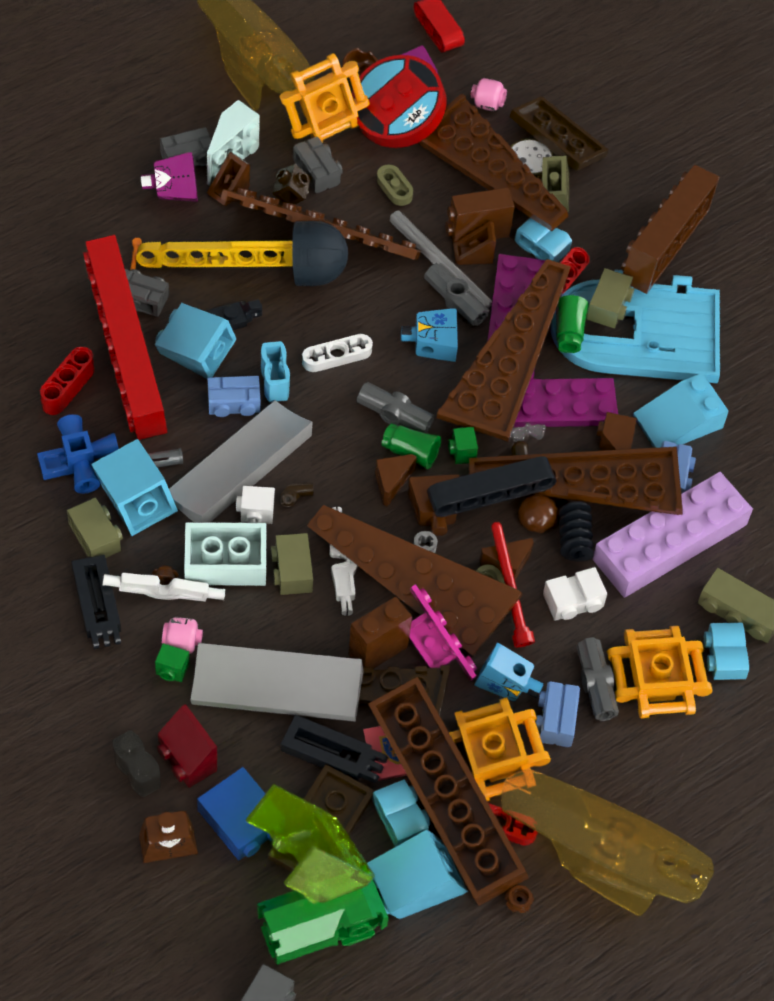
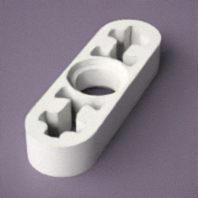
[302,334,372,372]

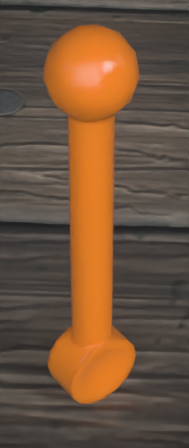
[129,238,142,271]

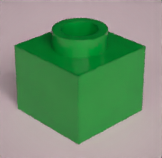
[448,427,478,464]
[155,643,189,683]

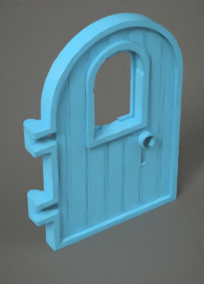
[551,270,720,383]

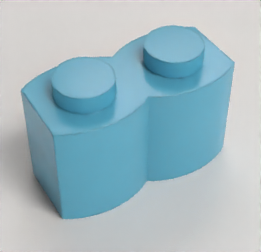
[515,218,572,262]
[261,341,290,402]
[704,623,749,680]
[372,780,431,847]

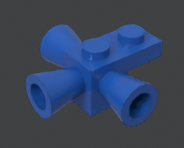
[37,414,119,494]

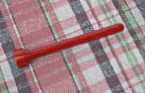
[491,522,535,648]

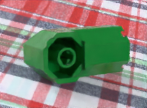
[257,866,388,965]

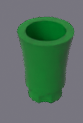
[555,295,589,353]
[382,423,441,470]

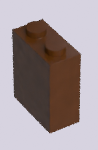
[445,188,515,243]
[348,597,412,669]

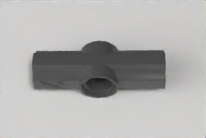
[424,262,489,326]
[357,382,435,433]
[576,637,619,721]

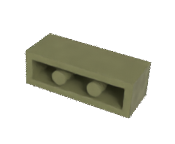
[698,568,774,643]

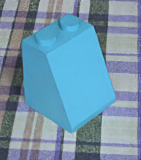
[155,303,236,379]
[91,439,178,536]
[367,830,468,919]

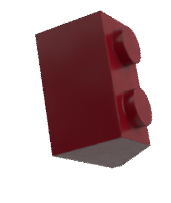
[156,704,217,788]

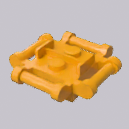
[280,53,369,143]
[607,626,712,718]
[449,697,551,801]

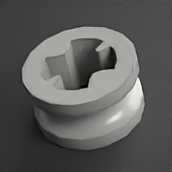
[414,531,438,553]

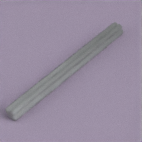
[390,211,492,309]

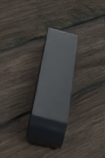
[426,456,557,517]

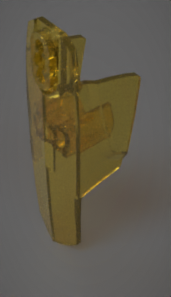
[197,0,315,111]
[501,769,714,916]

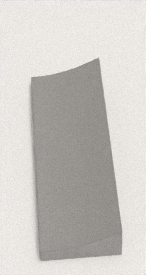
[169,400,312,523]
[190,643,363,721]

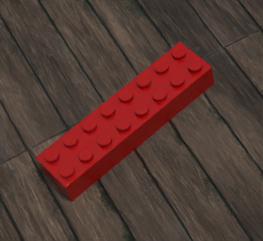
[83,235,168,440]

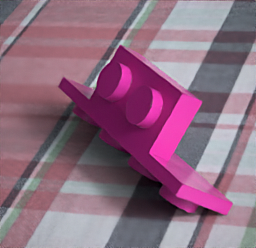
[409,584,477,681]

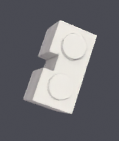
[543,567,607,621]

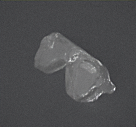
[510,423,546,442]

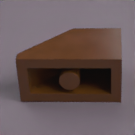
[596,412,637,451]

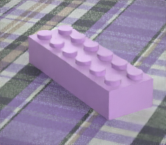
[592,472,753,598]

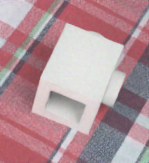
[236,486,275,524]

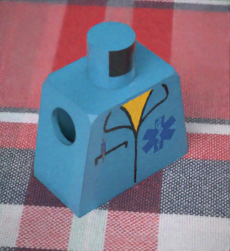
[401,308,458,362]
[474,643,543,701]

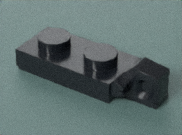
[205,300,262,330]

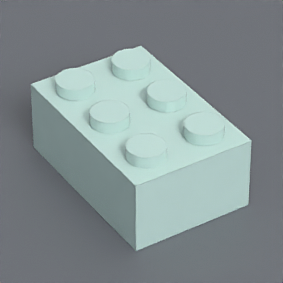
[185,523,266,586]

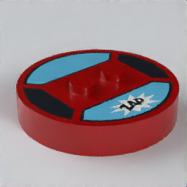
[352,55,446,148]

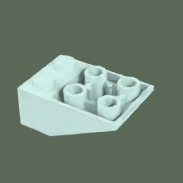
[207,100,260,186]

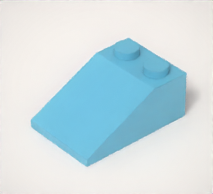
[633,373,729,448]

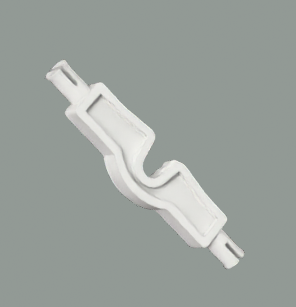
[329,507,357,616]
[102,573,225,602]

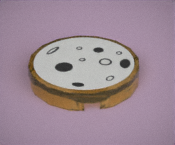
[511,139,553,179]

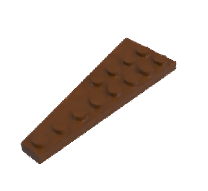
[418,93,568,232]
[221,187,421,260]
[436,259,571,442]
[469,447,683,515]
[307,505,523,657]

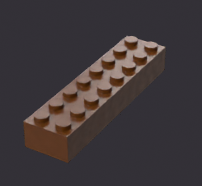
[369,677,529,906]

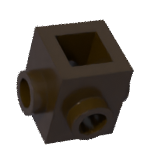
[272,164,311,204]

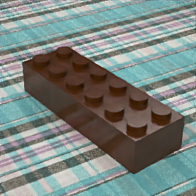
[621,164,720,294]

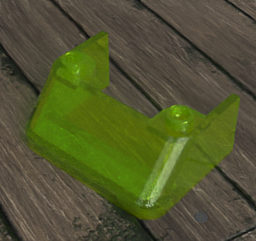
[246,784,375,904]

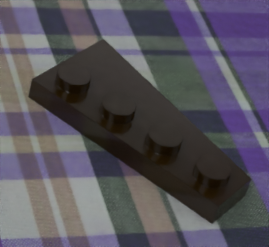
[359,665,450,716]

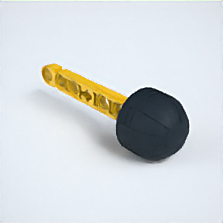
[136,221,348,286]

